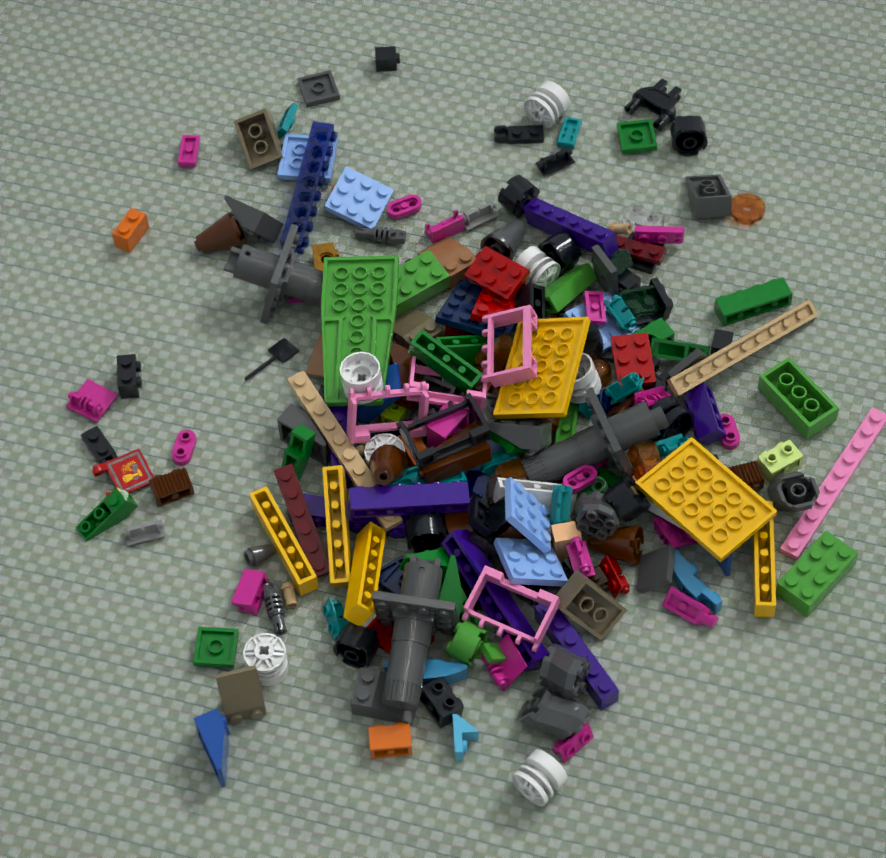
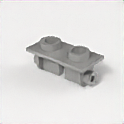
[463,201,498,231]
[123,519,166,546]

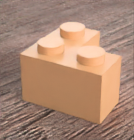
[549,517,582,561]

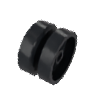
[650,396,694,441]

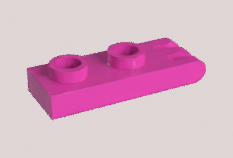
[634,226,685,244]

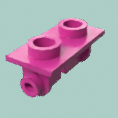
[566,536,596,577]
[552,723,594,763]

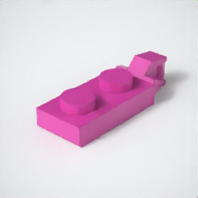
[662,587,719,628]

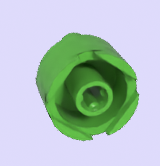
[446,620,490,667]

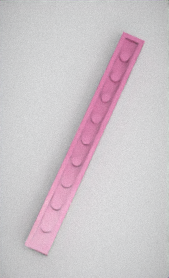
[779,407,886,561]

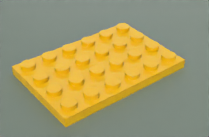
[493,316,590,419]
[635,437,777,562]

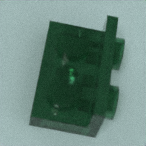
[619,285,660,318]

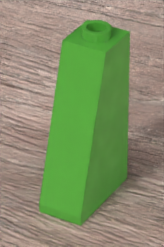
[545,263,597,315]

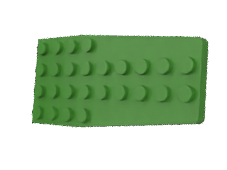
[321,255,399,406]

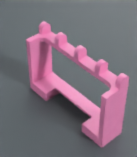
[481,305,537,388]
[407,355,487,412]
[347,381,429,444]
[462,565,560,652]

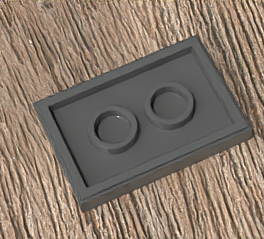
[592,245,619,297]

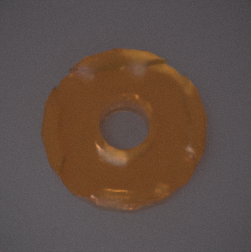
[731,193,765,225]

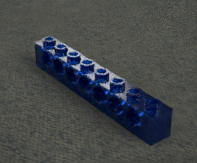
[280,121,337,254]

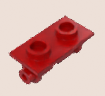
[599,555,630,599]

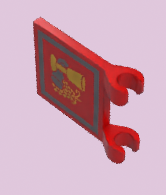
[92,448,154,497]

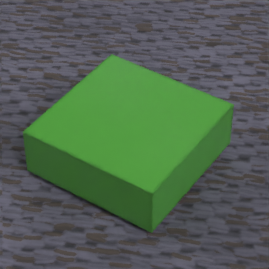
[479,643,507,664]

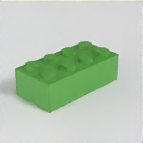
[396,250,450,317]
[758,357,839,440]
[776,530,858,617]

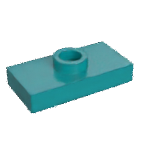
[277,103,299,139]
[557,116,582,150]

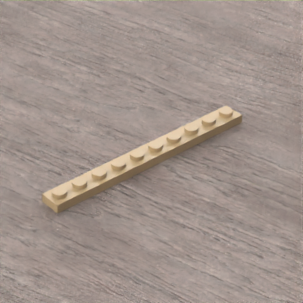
[666,299,818,397]
[287,370,403,532]

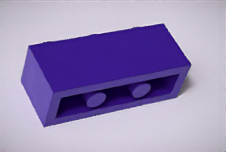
[684,382,727,446]

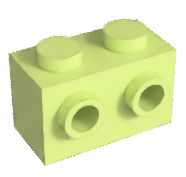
[757,439,803,483]

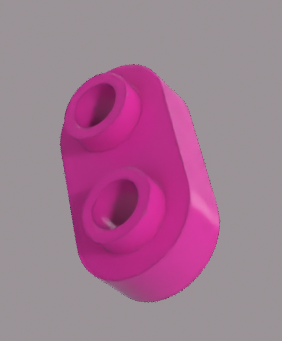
[387,195,422,219]
[720,414,740,450]
[172,430,196,466]
[562,465,597,494]

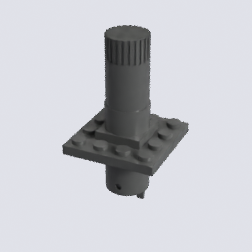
[223,224,323,324]
[521,387,670,483]
[372,554,458,711]

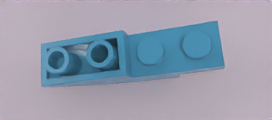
[672,549,722,615]
[384,658,468,686]

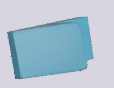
[452,714,479,761]

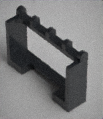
[396,393,490,469]

